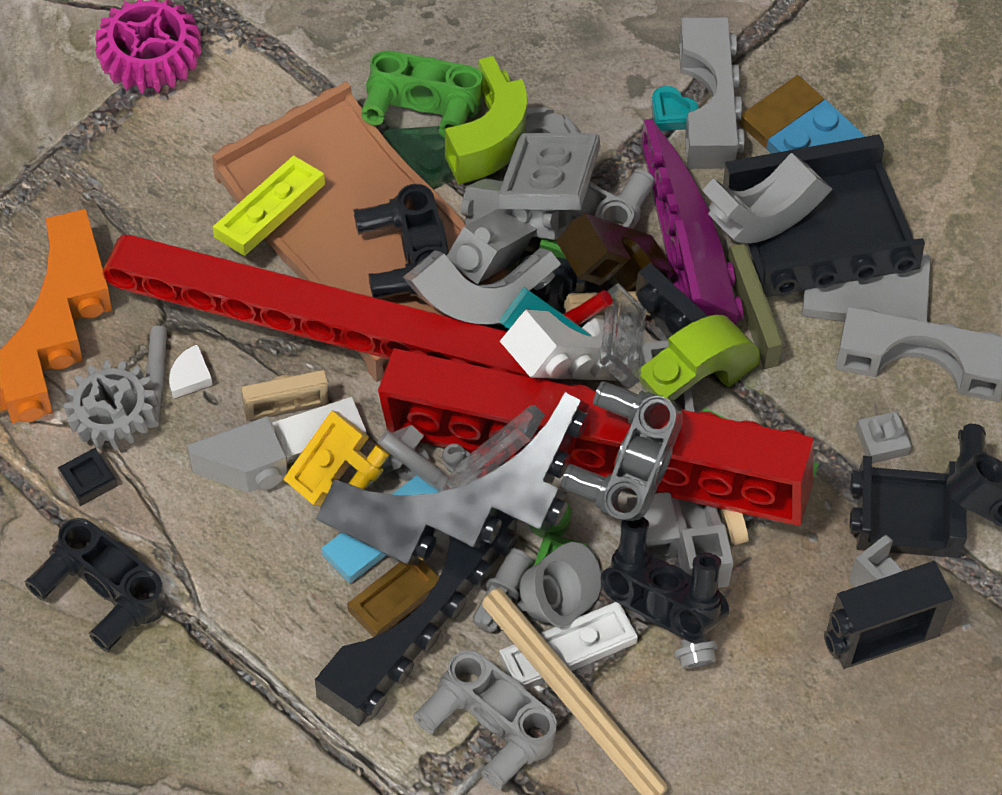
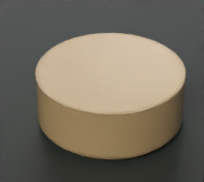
[719,508,749,546]

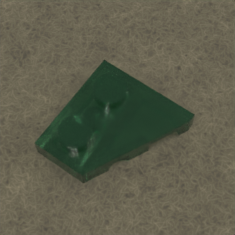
[384,126,455,190]

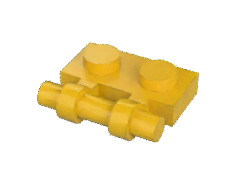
[283,410,390,506]

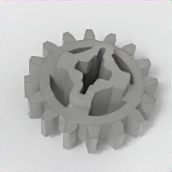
[63,360,158,449]

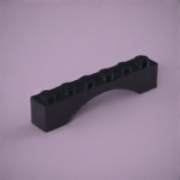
[315,511,519,727]

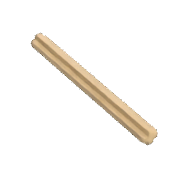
[482,588,668,795]

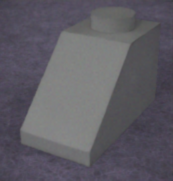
[187,416,288,493]

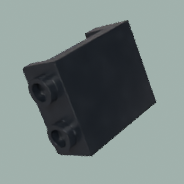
[849,455,967,558]

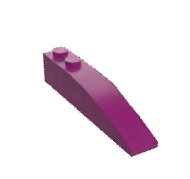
[641,119,743,326]

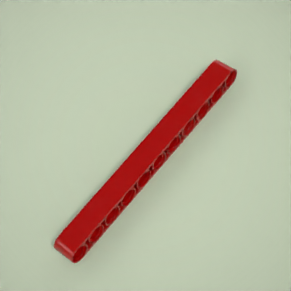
[102,234,530,377]

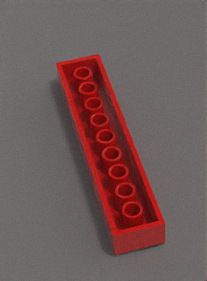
[378,348,814,526]

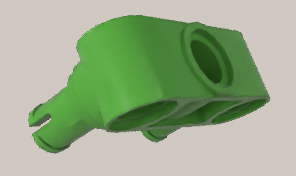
[361,50,483,138]

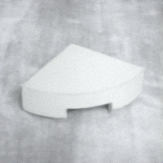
[169,345,212,399]

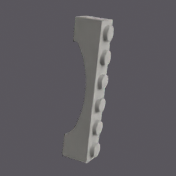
[638,340,733,588]

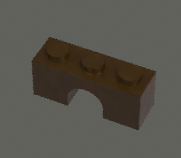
[556,213,675,292]

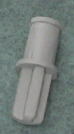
[473,548,534,632]

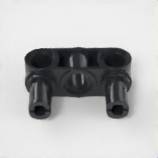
[353,184,449,301]
[946,423,1002,527]
[600,517,729,642]
[25,518,166,652]

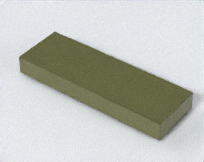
[727,243,783,369]

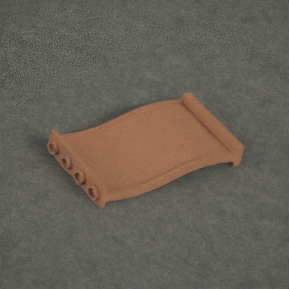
[212,81,509,382]

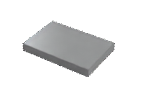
[498,133,601,210]
[802,254,930,322]

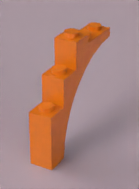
[0,209,112,424]

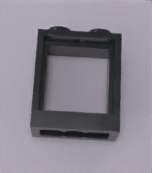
[824,560,954,669]

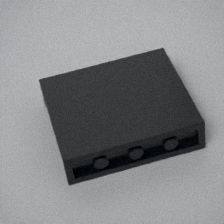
[723,134,925,297]

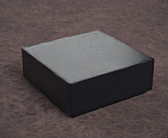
[58,448,118,506]

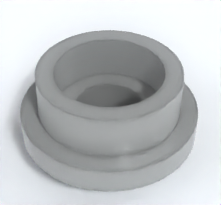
[673,635,718,669]

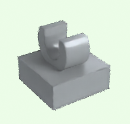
[856,411,911,463]
[382,425,430,481]

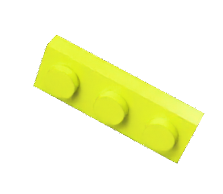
[212,155,325,256]

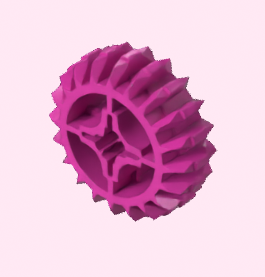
[95,0,202,94]

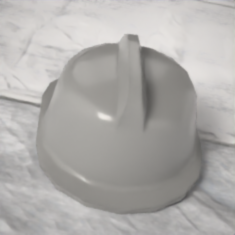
[516,542,601,628]

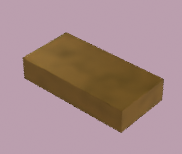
[739,75,825,149]
[347,560,439,637]

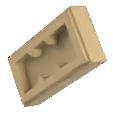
[241,370,329,421]

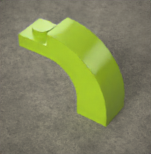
[445,56,527,185]
[636,315,760,401]

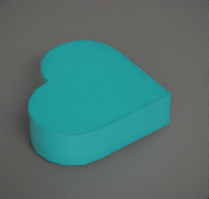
[651,86,699,131]

